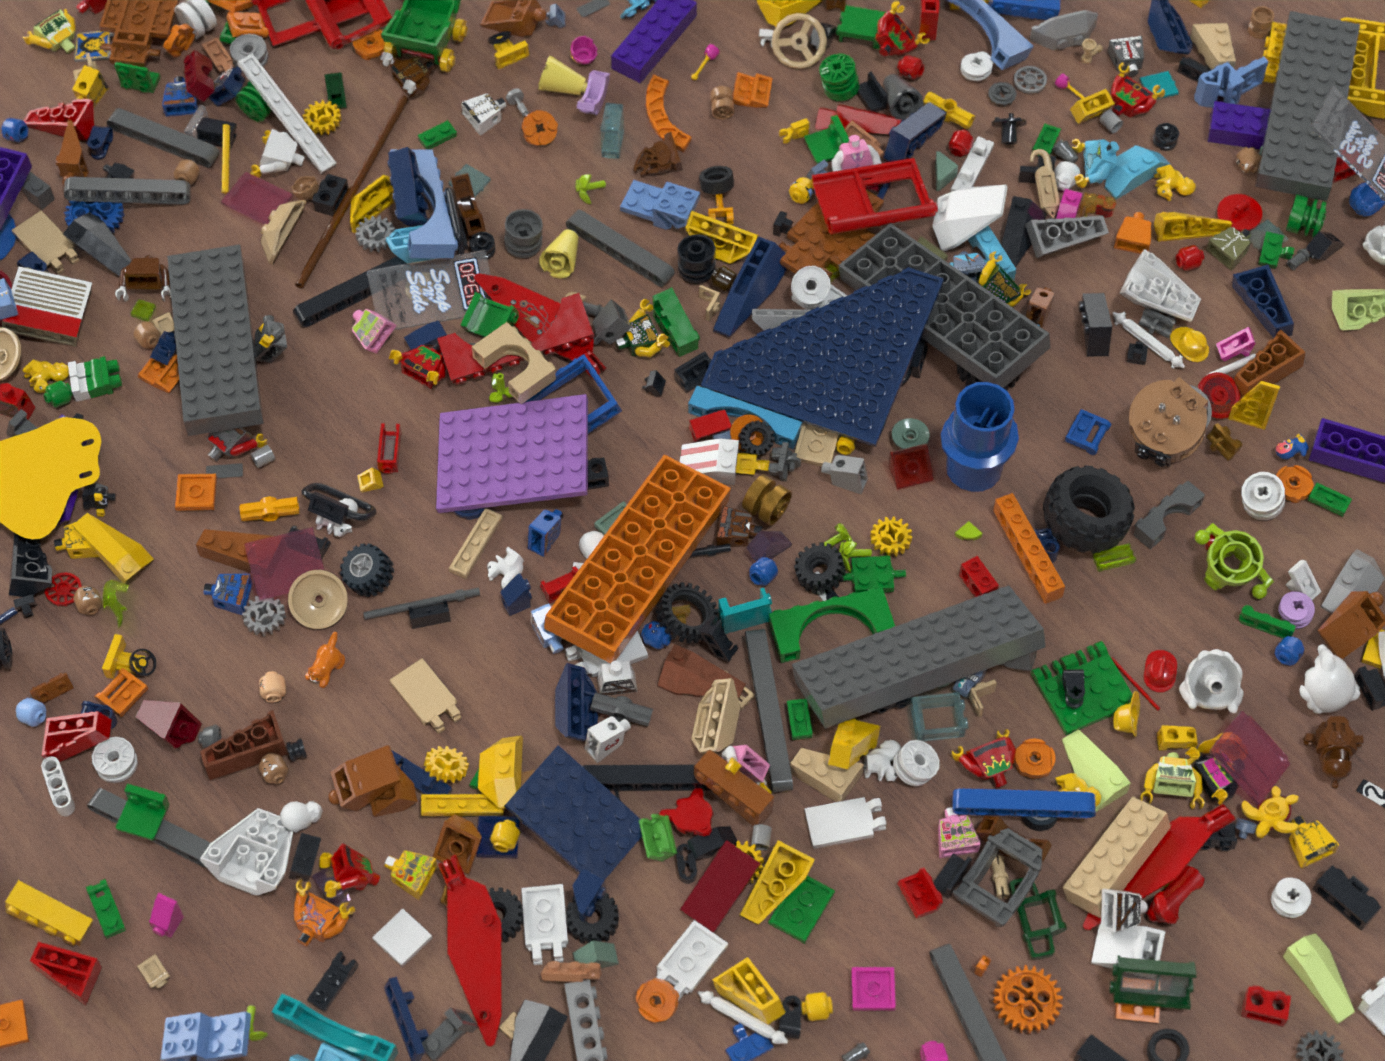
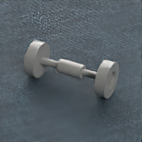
[506,88,538,127]

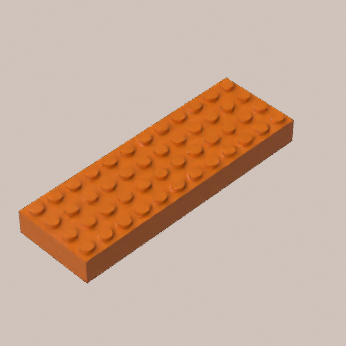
[544,454,731,664]

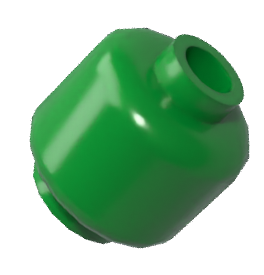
[43,380,73,408]

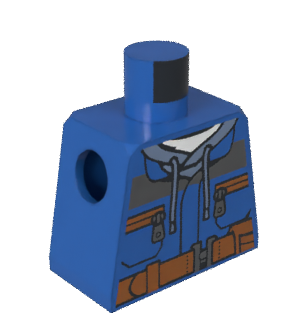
[162,76,199,117]
[203,574,253,615]

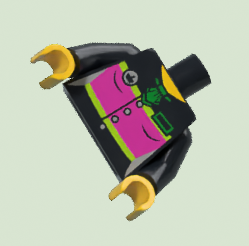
[1185,747,1245,805]

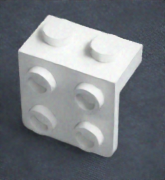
[1358,977,1385,1036]

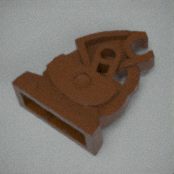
[633,132,683,178]

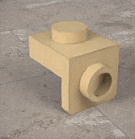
[137,954,170,989]

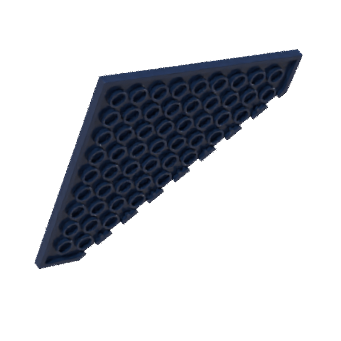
[701,267,944,447]

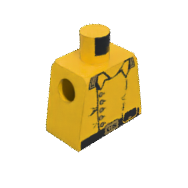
[72,65,109,107]
[54,522,99,559]
[1289,816,1339,869]

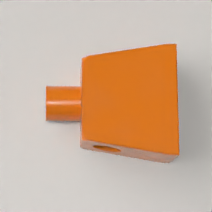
[1114,212,1151,254]

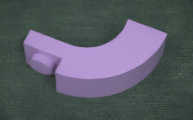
[577,70,610,115]

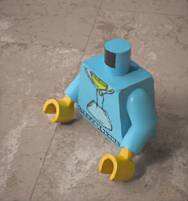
[1072,139,1119,188]

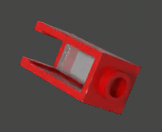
[377,423,402,473]

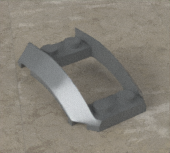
[952,828,1042,927]

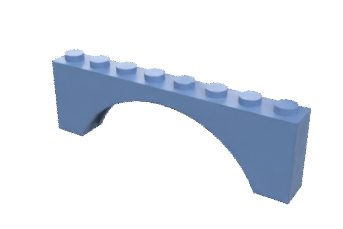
[947,0,1034,70]
[390,149,458,258]

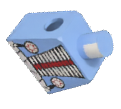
[531,603,564,654]

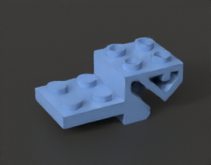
[1194,57,1268,108]
[620,180,700,230]
[161,1012,251,1061]

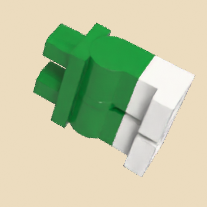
[68,356,122,402]

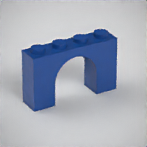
[989,0,1060,20]

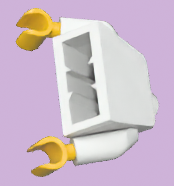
[250,129,305,179]

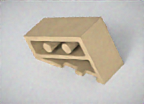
[1190,23,1236,70]
[790,748,864,802]

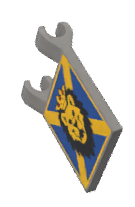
[74,31,115,62]

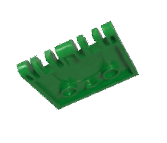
[1030,641,1133,736]

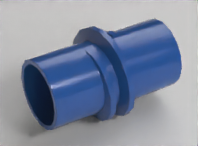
[941,382,1019,492]

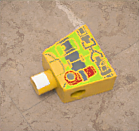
[384,851,438,900]

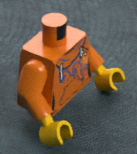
[294,880,355,947]

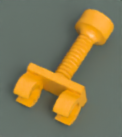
[708,193,734,224]

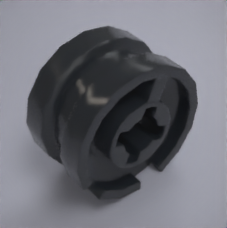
[1153,123,1179,151]
[470,232,496,261]

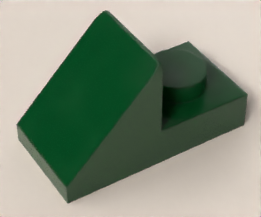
[324,72,347,109]

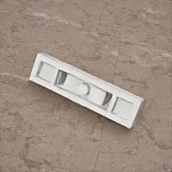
[951,137,994,192]

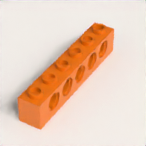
[993,493,1065,604]

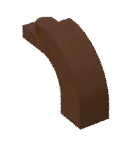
[450,173,486,235]
[976,815,1052,862]

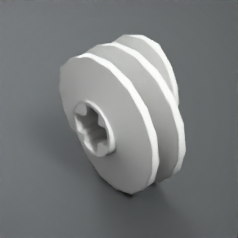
[961,52,993,81]
[1271,877,1311,918]

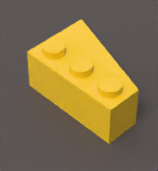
[828,718,881,769]
[712,957,785,1025]

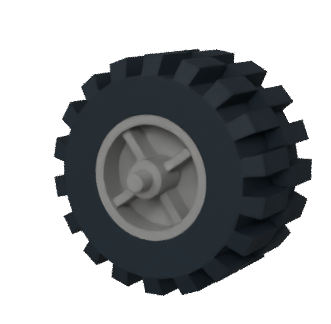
[340,543,394,597]

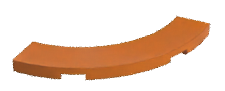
[646,75,692,153]

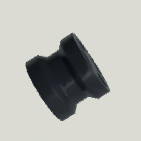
[286,738,307,762]

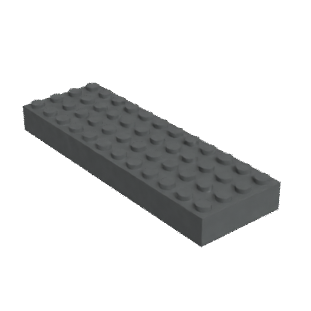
[1255,11,1360,201]
[838,223,1051,388]
[167,244,264,436]
[792,585,1046,728]

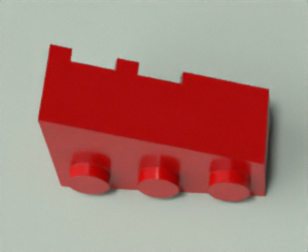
[41,711,112,762]

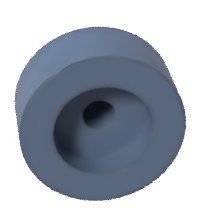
[712,430,731,440]
[1235,818,1257,839]

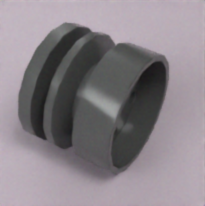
[504,209,543,258]

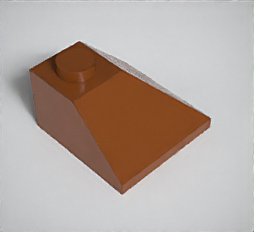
[370,766,418,817]
[433,814,482,874]

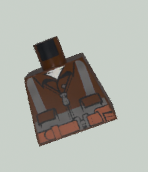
[717,506,763,547]

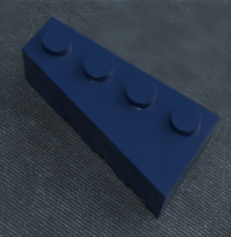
[883,102,947,162]
[387,147,430,227]
[1232,265,1294,339]

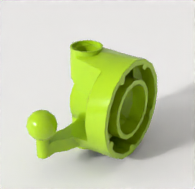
[1195,523,1274,599]

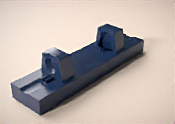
[392,750,453,794]
[384,976,429,1061]

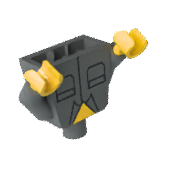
[255,315,287,363]

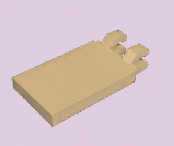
[12,211,79,275]
[795,423,839,467]
[390,659,461,734]

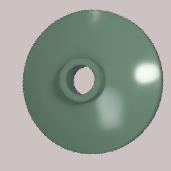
[892,418,930,451]

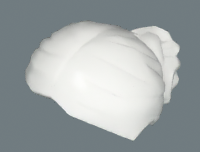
[1054,161,1080,191]
[579,531,604,559]
[280,801,323,832]

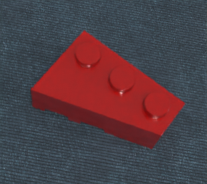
[30,942,102,1006]

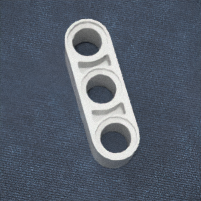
[41,757,75,816]

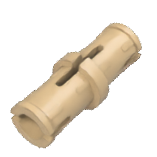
[992,856,1010,899]

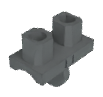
[1139,307,1176,338]
[768,442,801,481]

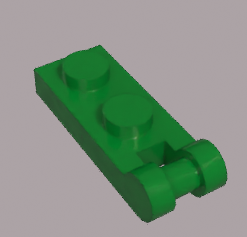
[1239,605,1296,639]
[86,879,126,939]

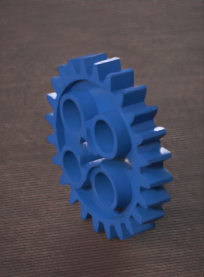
[64,201,124,232]

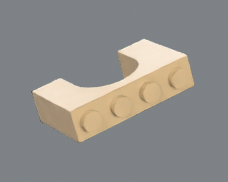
[472,322,556,404]

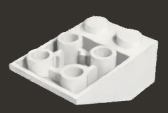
[1091,924,1165,979]

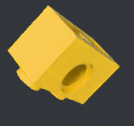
[1070,89,1114,124]

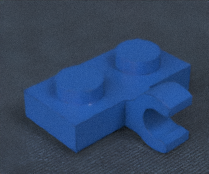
[725,1023,773,1061]

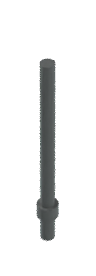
[363,587,480,620]

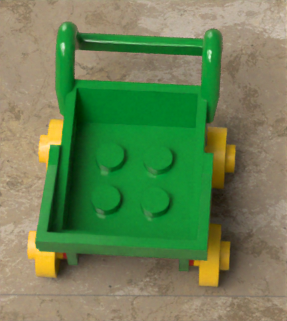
[381,0,468,72]

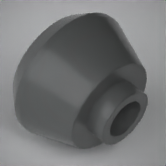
[198,725,222,748]

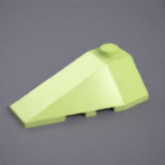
[1332,289,1385,330]
[1062,729,1130,812]
[1283,933,1355,1024]

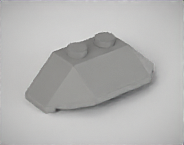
[1030,10,1098,50]
[752,309,810,331]
[1321,549,1385,614]

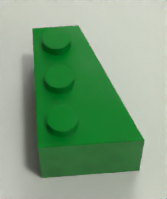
[652,288,700,357]

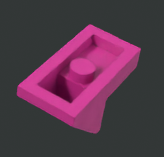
[1216,327,1255,362]

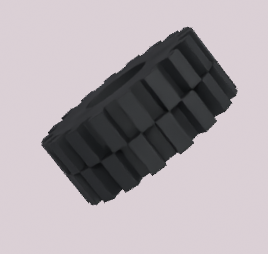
[794,542,846,594]
[489,887,524,943]
[566,893,619,944]

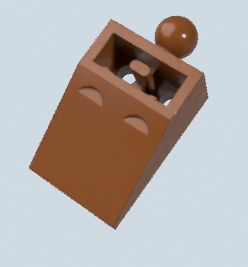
[480,0,547,36]
[56,120,89,186]
[1317,591,1385,659]
[328,745,402,811]

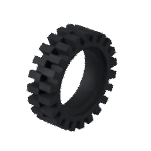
[656,582,719,644]

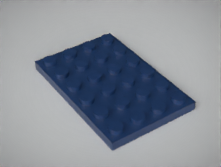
[504,745,642,880]

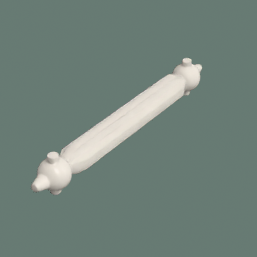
[1112,311,1185,369]
[698,991,788,1044]

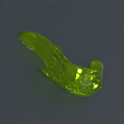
[103,580,129,628]

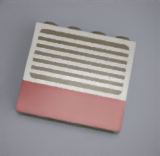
[2,267,92,347]

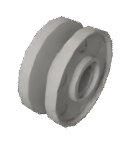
[230,34,269,68]

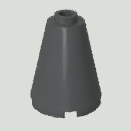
[883,74,923,120]

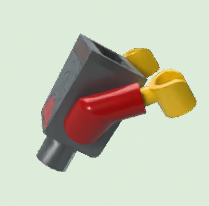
[207,427,267,461]

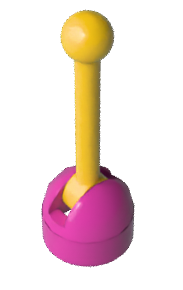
[691,44,720,81]
[1055,73,1085,99]

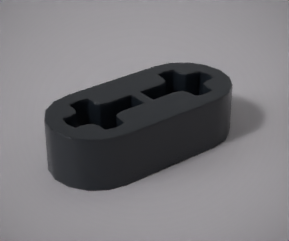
[676,844,697,884]

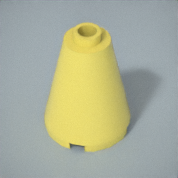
[538,56,588,95]
[539,230,579,278]

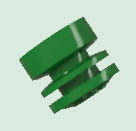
[819,53,860,101]
[235,81,272,122]
[1286,194,1327,238]

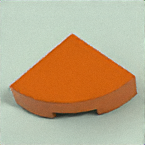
[974,955,991,977]

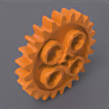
[993,965,1063,1034]

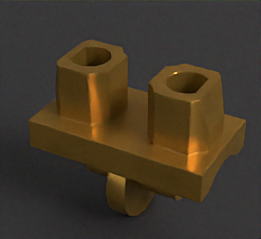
[1207,423,1243,461]

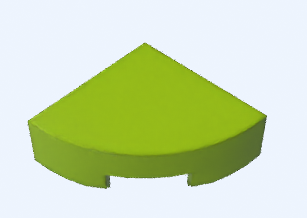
[955,521,983,540]

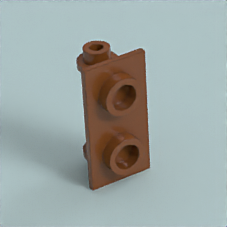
[29,672,74,704]

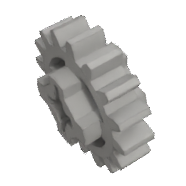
[356,216,395,252]
[242,594,286,636]

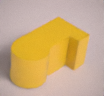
[1156,725,1198,751]

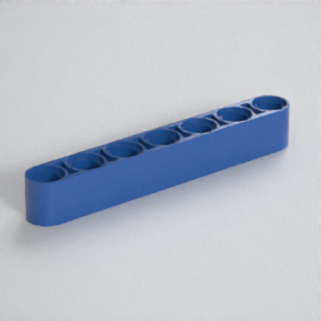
[952,789,1096,818]

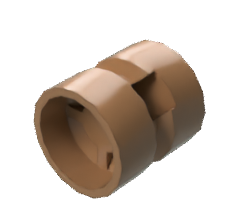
[1248,6,1275,39]
[710,86,735,120]

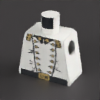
[461,94,506,135]

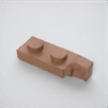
[202,37,234,73]
[845,121,885,160]
[541,961,602,982]

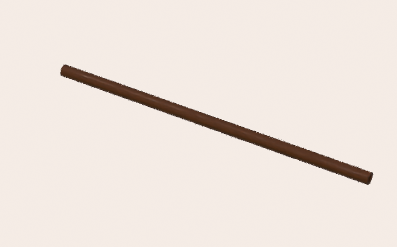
[295,95,408,289]

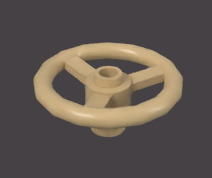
[772,13,827,69]

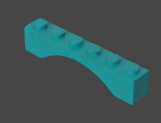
[272,993,398,1061]

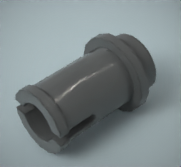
[1286,249,1310,270]
[583,302,604,318]
[841,1042,870,1061]

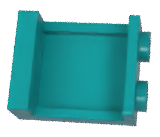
[718,588,772,634]

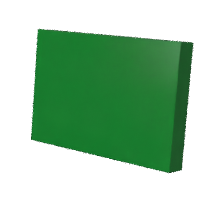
[768,875,835,944]

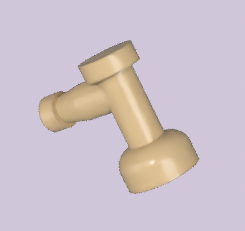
[1081,39,1103,64]

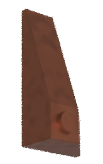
[657,644,746,700]

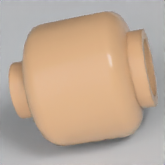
[259,671,286,703]

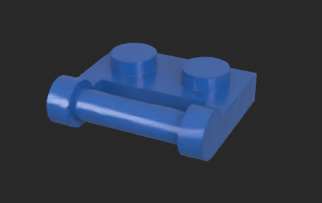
[1065,409,1111,455]

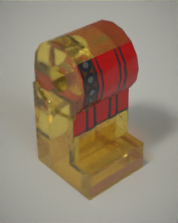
[1080,192,1116,218]

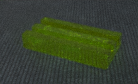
[1092,543,1136,572]

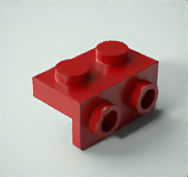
[897,867,943,919]

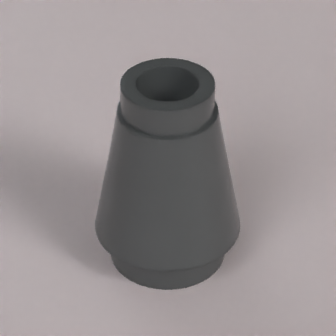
[1053,139,1079,163]

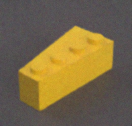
[5,880,93,946]

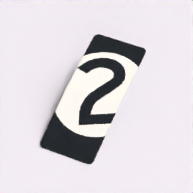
[1356,779,1385,808]

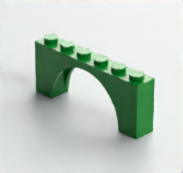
[768,587,895,663]

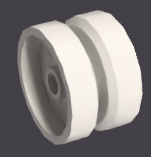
[174,0,217,39]
[1242,472,1285,520]

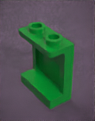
[836,5,886,49]
[460,292,519,338]

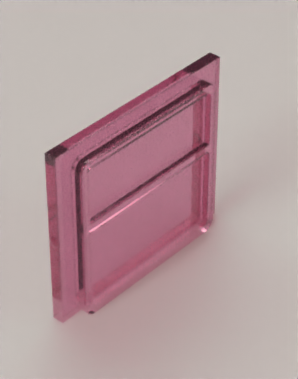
[244,527,325,601]
[1209,711,1291,805]

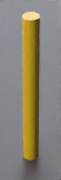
[222,124,230,194]

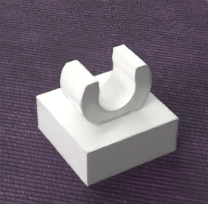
[759,29,774,48]

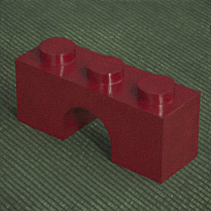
[184,50,214,102]

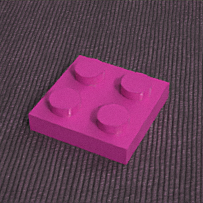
[851,967,896,1011]

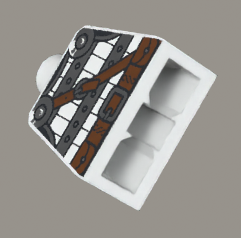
[597,660,637,696]
[1101,889,1147,932]

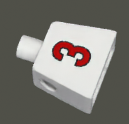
[585,716,631,763]

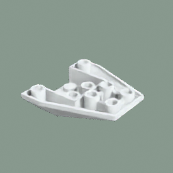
[933,185,1008,252]
[1119,249,1201,322]
[200,808,293,895]

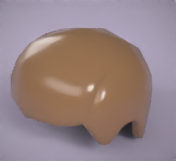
[291,176,319,201]

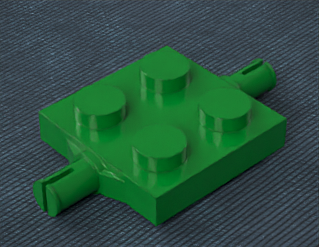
[843,556,906,593]

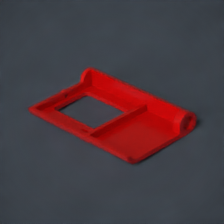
[252,0,369,47]
[305,0,392,50]
[812,158,938,235]

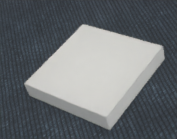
[372,909,432,967]

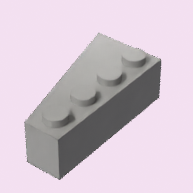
[1025,216,1109,258]

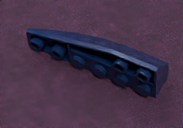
[713,236,787,337]

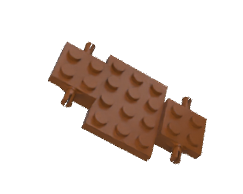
[99,0,180,68]
[779,190,884,282]

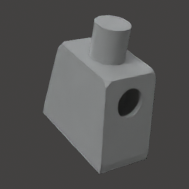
[821,455,868,494]

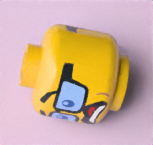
[789,177,815,204]

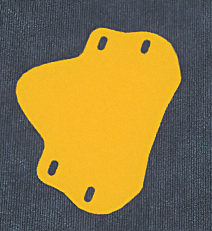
[0,417,101,539]

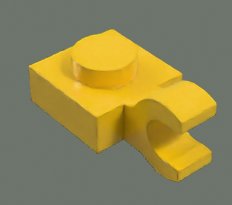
[779,118,810,144]
[736,453,770,475]

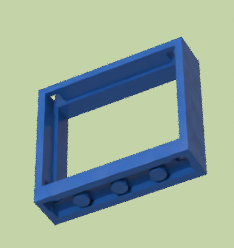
[525,355,622,433]

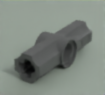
[590,693,653,726]

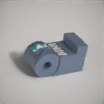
[953,669,987,698]

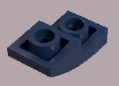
[404,320,447,350]
[150,331,176,365]

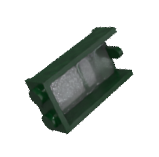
[1109,955,1197,1010]

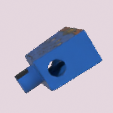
[528,509,564,557]

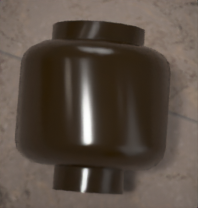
[710,266,737,293]

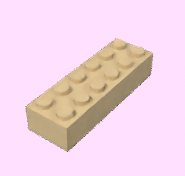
[1063,797,1171,918]

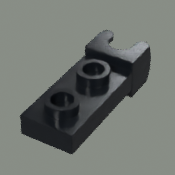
[307,951,359,1013]

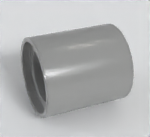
[1100,110,1123,133]
[250,445,275,469]
[751,824,772,851]

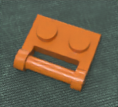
[226,12,268,38]
[94,668,148,717]

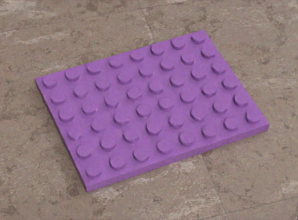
[436,394,588,513]

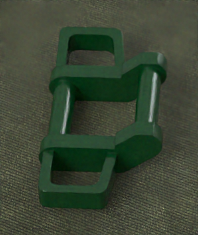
[1009,878,1067,960]

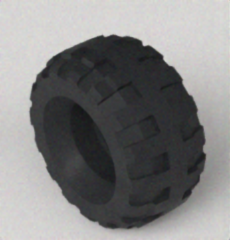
[1043,465,1135,554]

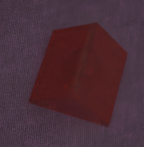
[888,444,934,489]

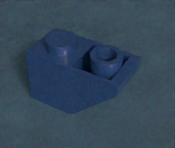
[500,573,532,616]
[572,869,607,922]

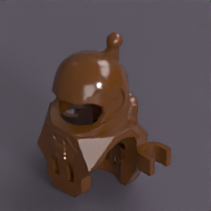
[1303,716,1364,788]

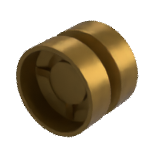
[742,474,792,526]

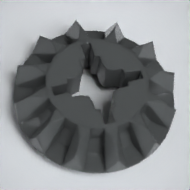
[988,82,1016,107]

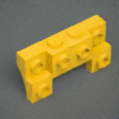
[1262,22,1286,83]

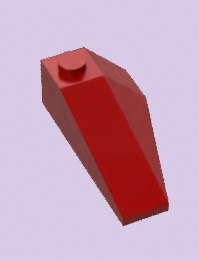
[24,99,94,140]

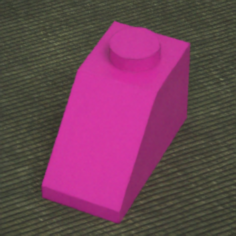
[1056,189,1083,219]
[149,893,184,938]
[920,1041,948,1061]

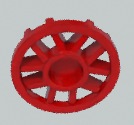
[45,572,82,607]

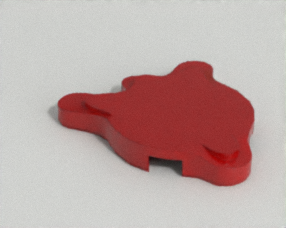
[659,788,714,836]

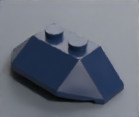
[1147,0,1193,55]
[555,663,598,741]

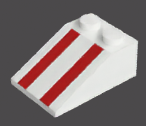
[680,439,739,485]

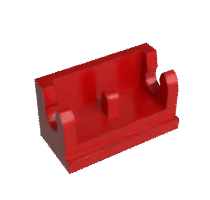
[689,409,731,442]
[540,566,578,604]

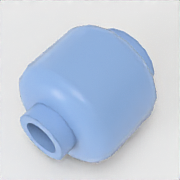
[16,698,47,727]

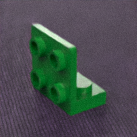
[114,62,161,94]
[804,115,849,164]
[115,783,170,841]

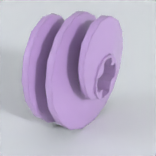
[1278,592,1315,629]

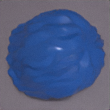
[1349,181,1385,216]

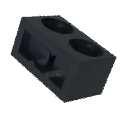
[312,173,349,216]
[588,457,609,490]

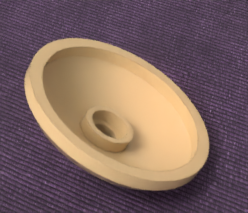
[0,327,21,381]
[288,570,348,629]

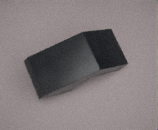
[1018,155,1056,183]
[687,826,738,859]

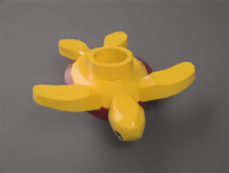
[1241,786,1299,839]

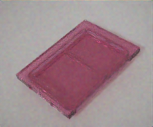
[221,172,293,224]

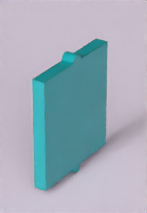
[1140,71,1179,100]

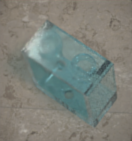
[600,103,625,159]
[910,692,969,741]

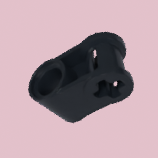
[1062,669,1085,709]
[779,995,802,1039]

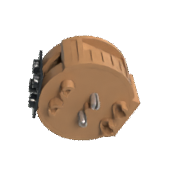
[1129,377,1208,468]

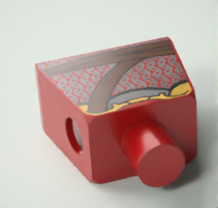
[0,383,36,420]

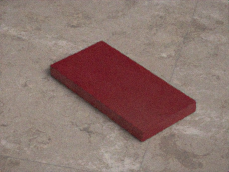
[680,840,761,934]

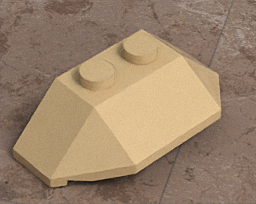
[260,200,306,265]
[691,678,740,754]

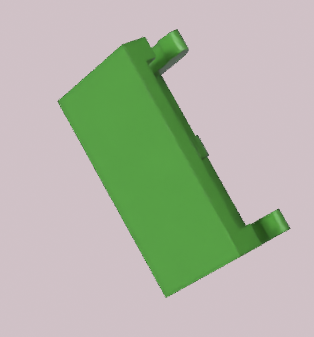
[639,814,677,862]

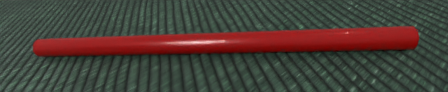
[1111,657,1161,711]

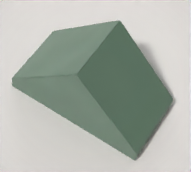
[935,151,958,191]
[573,941,619,968]

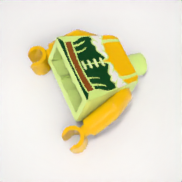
[23,9,76,53]
[1140,752,1205,810]

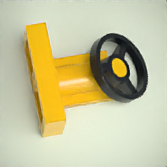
[488,31,529,69]
[102,634,156,679]

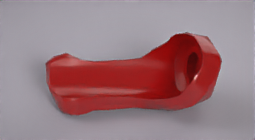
[1147,866,1205,925]

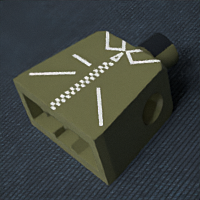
[1206,227,1251,271]

